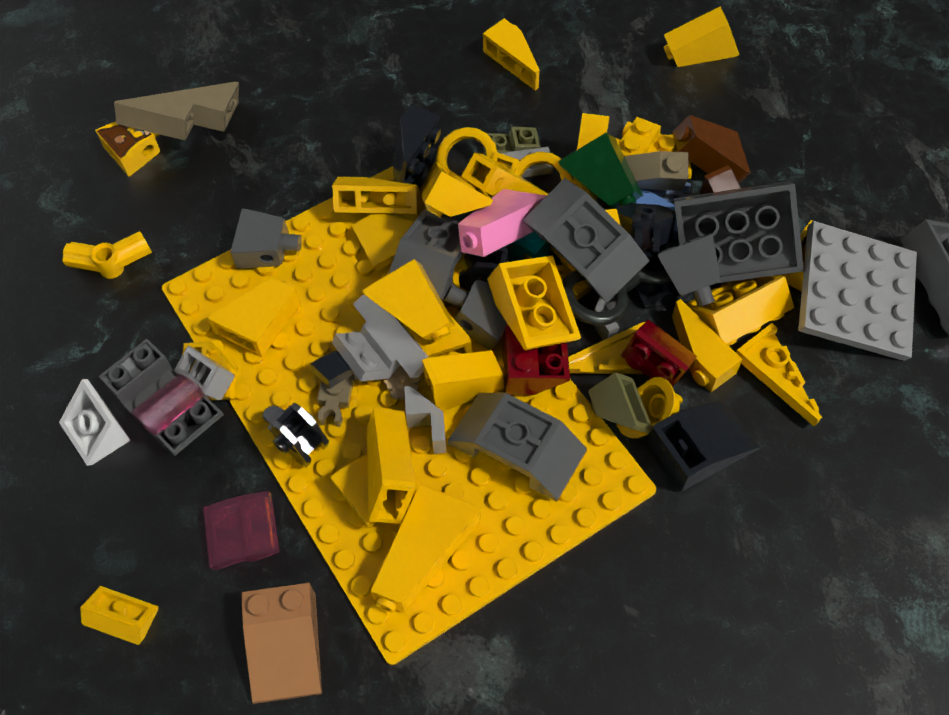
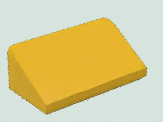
[80,586,158,645]

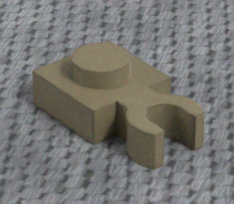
[317,376,354,427]

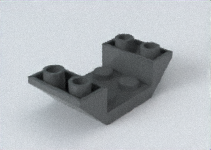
[523,178,649,303]
[389,210,464,300]
[98,339,224,456]
[448,393,587,502]

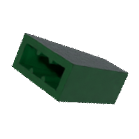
[558,133,643,209]

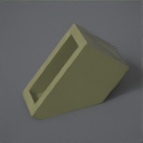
[588,372,652,434]

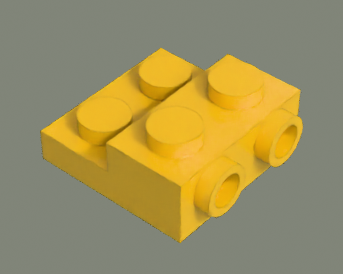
[616,117,678,156]

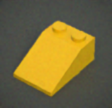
[487,255,581,350]

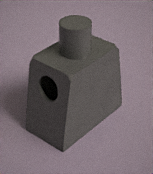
[230,209,302,268]
[657,233,721,307]
[444,280,507,350]

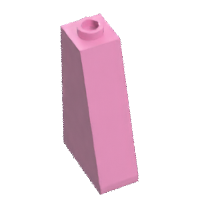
[458,189,547,257]

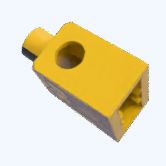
[95,121,160,177]

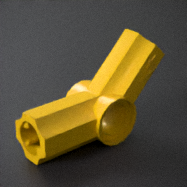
[62,231,152,279]

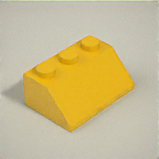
[686,275,794,346]

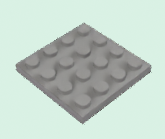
[798,221,917,361]

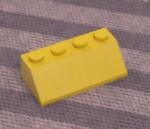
[419,162,493,217]

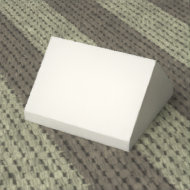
[59,379,130,466]

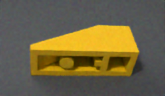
[483,18,540,90]
[332,177,417,214]
[672,299,743,393]

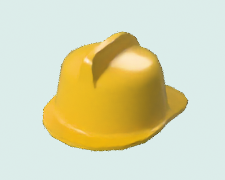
[617,377,683,438]

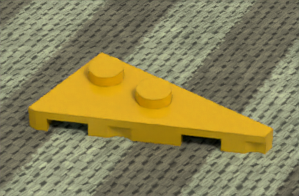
[568,321,645,374]
[736,323,822,426]

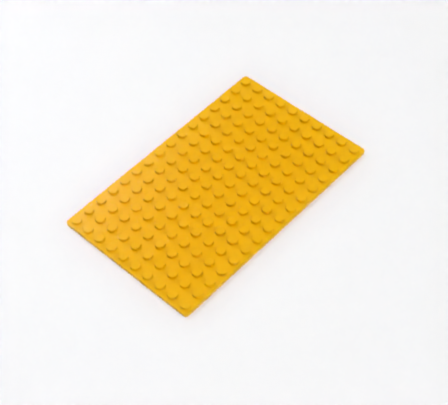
[162,166,656,665]

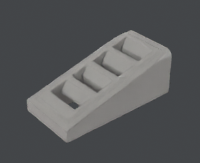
[174,346,235,400]

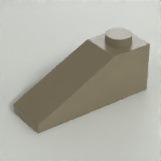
[624,151,688,191]

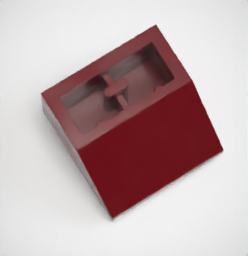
[621,320,697,387]
[502,325,570,395]

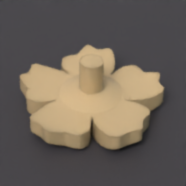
[384,366,421,400]

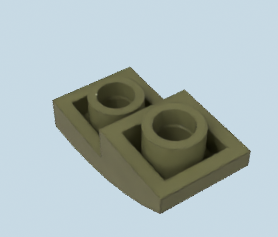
[483,127,541,156]

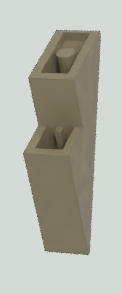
[114,82,239,140]

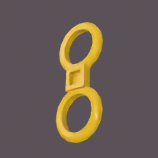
[436,127,572,183]

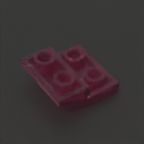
[130,374,205,436]
[203,491,279,570]

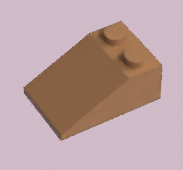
[242,583,322,704]

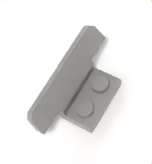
[332,294,429,381]

